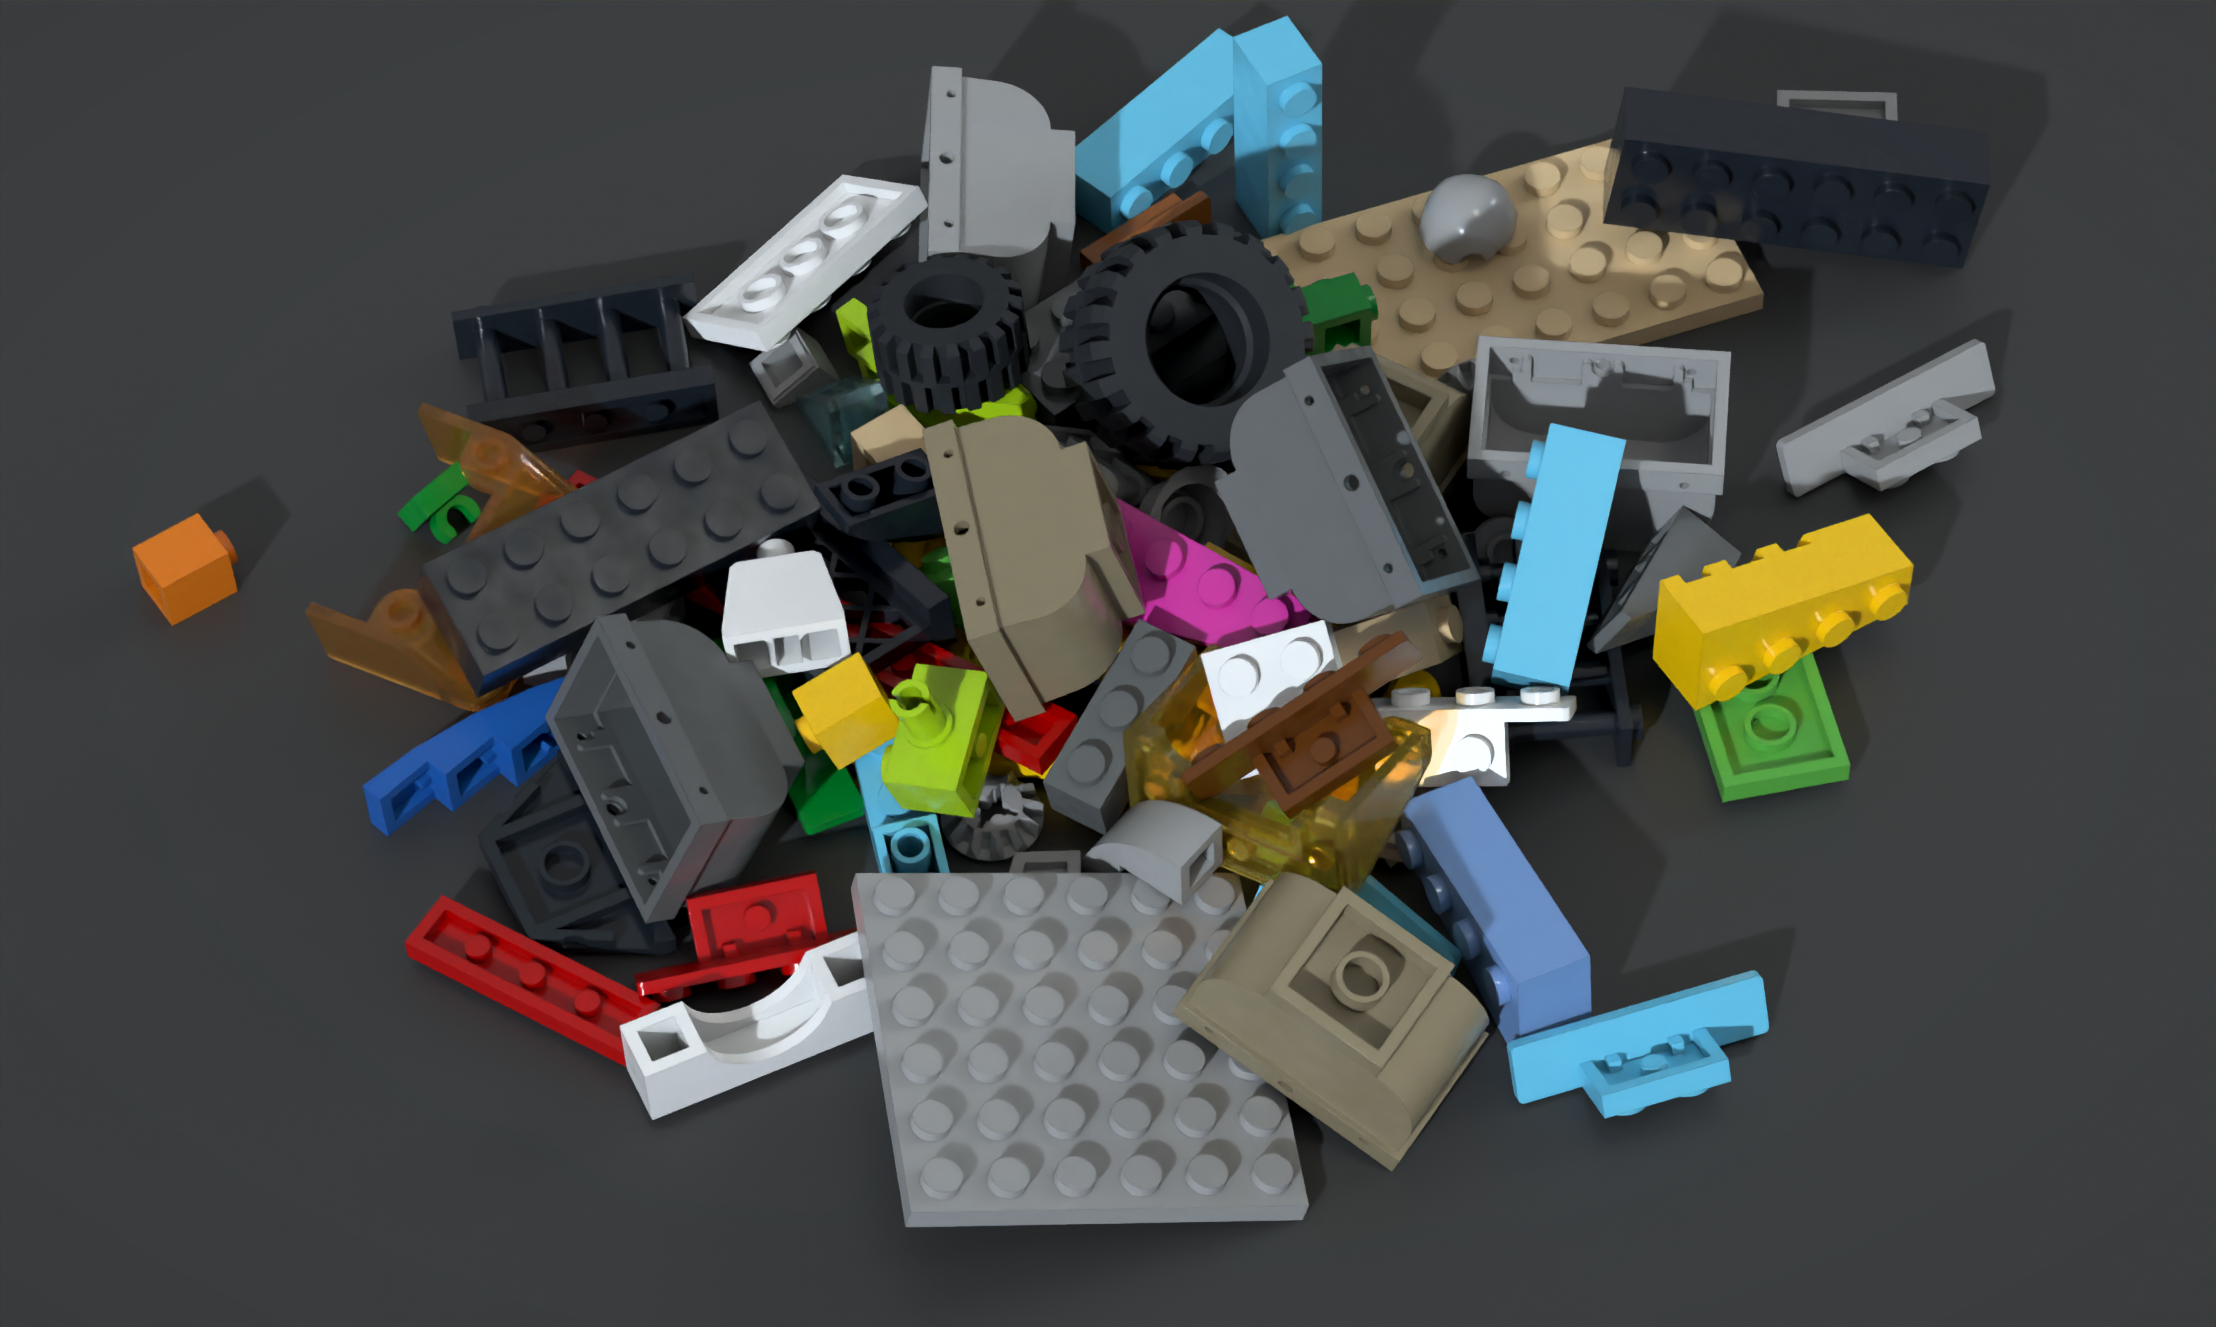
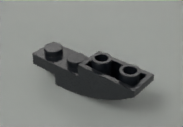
[813,448,969,543]

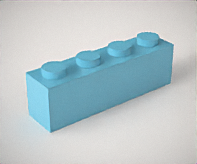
[1233,16,1322,239]
[1075,28,1234,234]
[1482,423,1626,696]

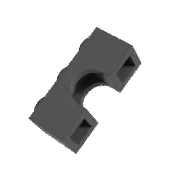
[1043,619,1202,835]

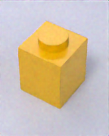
[792,652,899,770]

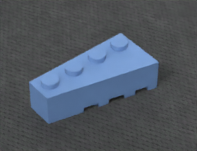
[1395,776,1592,1044]

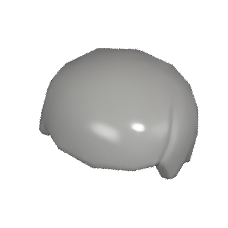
[1419,174,1518,264]

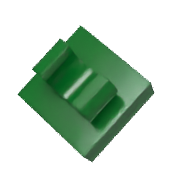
[397,460,481,545]

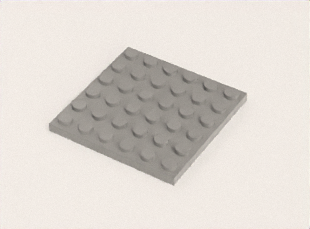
[851,873,1309,1227]

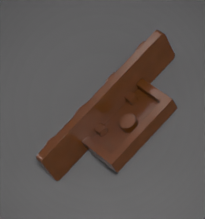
[1180,630,1423,820]

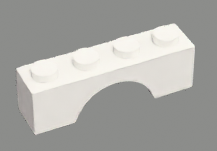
[619,931,874,1120]

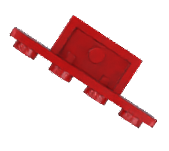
[633,870,857,1003]

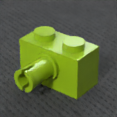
[881,663,1005,818]

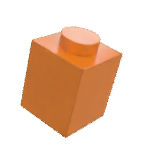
[132,513,238,626]

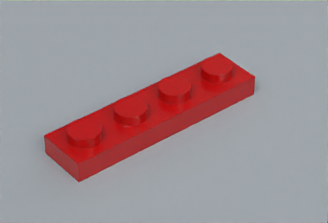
[405,895,661,1067]

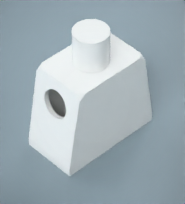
[721,539,852,678]

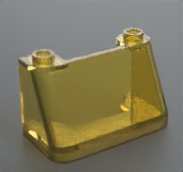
[1122,643,1432,895]

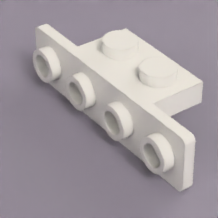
[1371,686,1577,787]

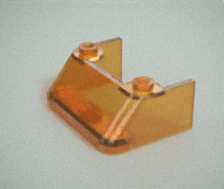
[305,403,578,712]

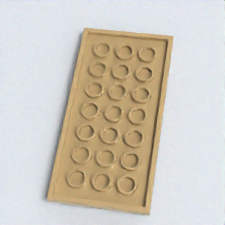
[1260,139,1764,380]

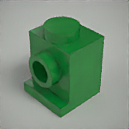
[1289,272,1379,356]

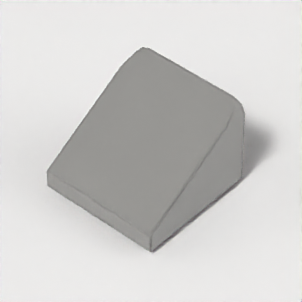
[749,326,841,409]

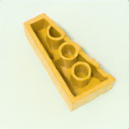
[1653,513,1914,711]

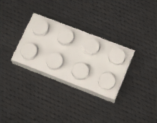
[682,174,928,352]

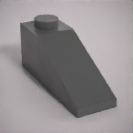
[1586,506,1742,654]

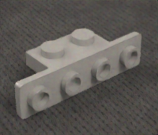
[1776,339,1995,497]

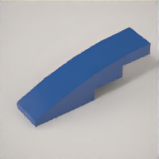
[362,676,566,837]

